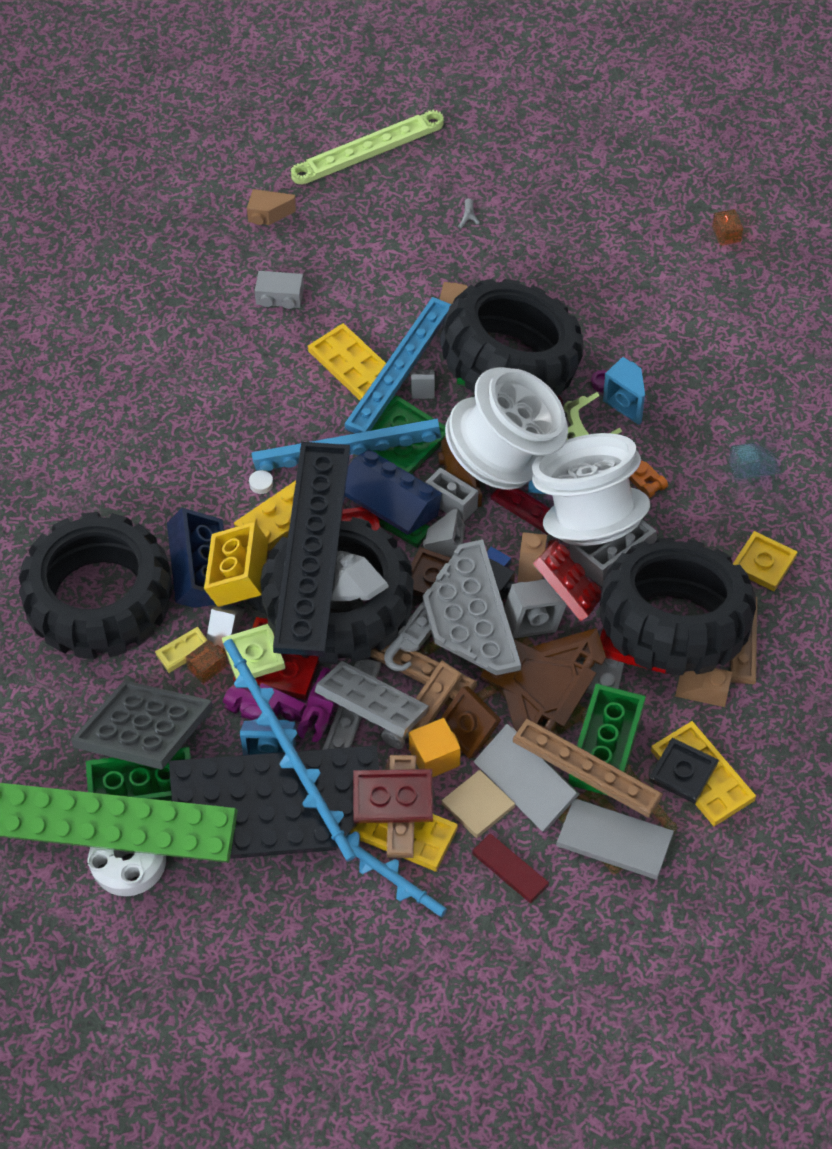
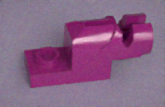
[297,667,337,742]
[223,683,306,722]

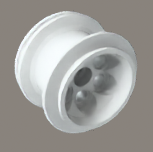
[445,367,568,490]
[532,433,650,546]

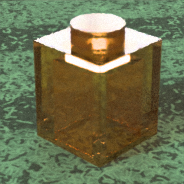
[712,209,743,246]
[186,639,226,684]

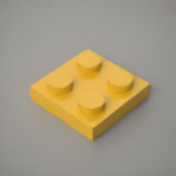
[733,531,798,592]

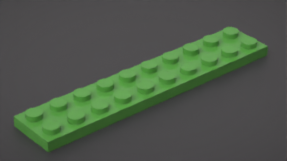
[0,783,238,863]

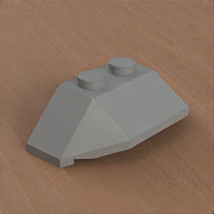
[332,551,389,601]

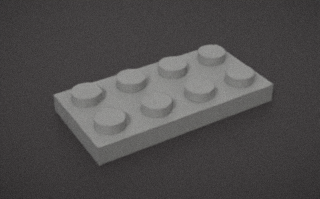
[315,661,429,738]

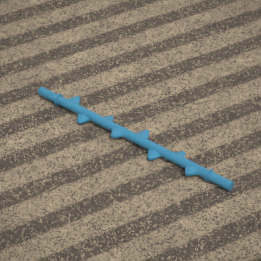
[223,639,356,862]
[346,831,447,917]

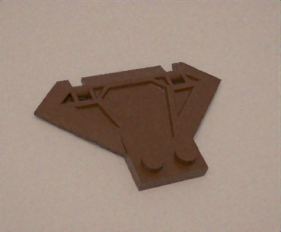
[480,628,606,736]

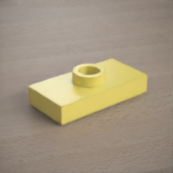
[155,627,211,673]

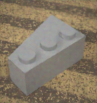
[569,520,657,588]

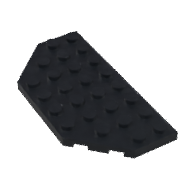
[169,746,380,859]

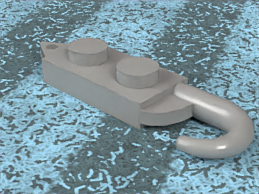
[384,601,432,671]

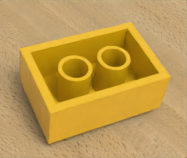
[204,522,269,607]

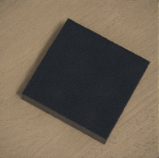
[648,738,719,804]

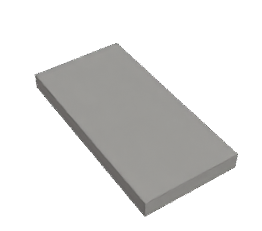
[474,724,580,832]
[556,799,674,880]

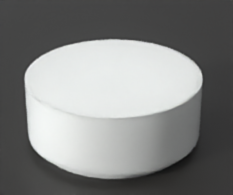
[249,470,273,494]

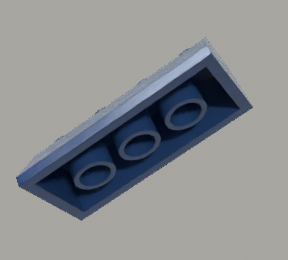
[345,449,442,535]
[167,508,224,608]

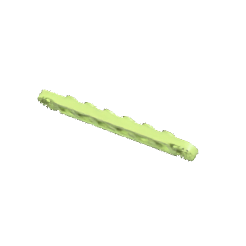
[291,110,444,184]

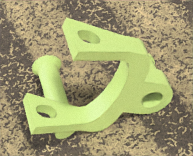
[564,392,622,440]

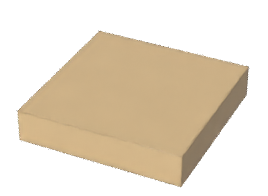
[442,770,515,839]

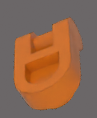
[629,461,668,498]

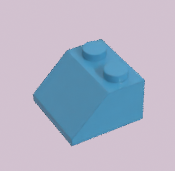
[603,357,645,425]
[240,719,296,755]

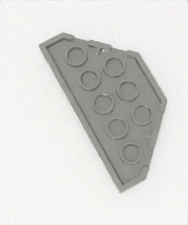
[423,539,521,676]

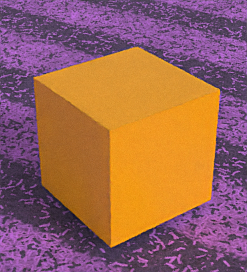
[409,718,460,777]

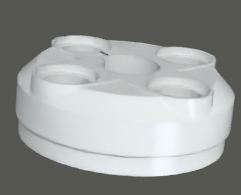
[88,847,166,896]

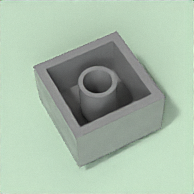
[504,579,567,638]

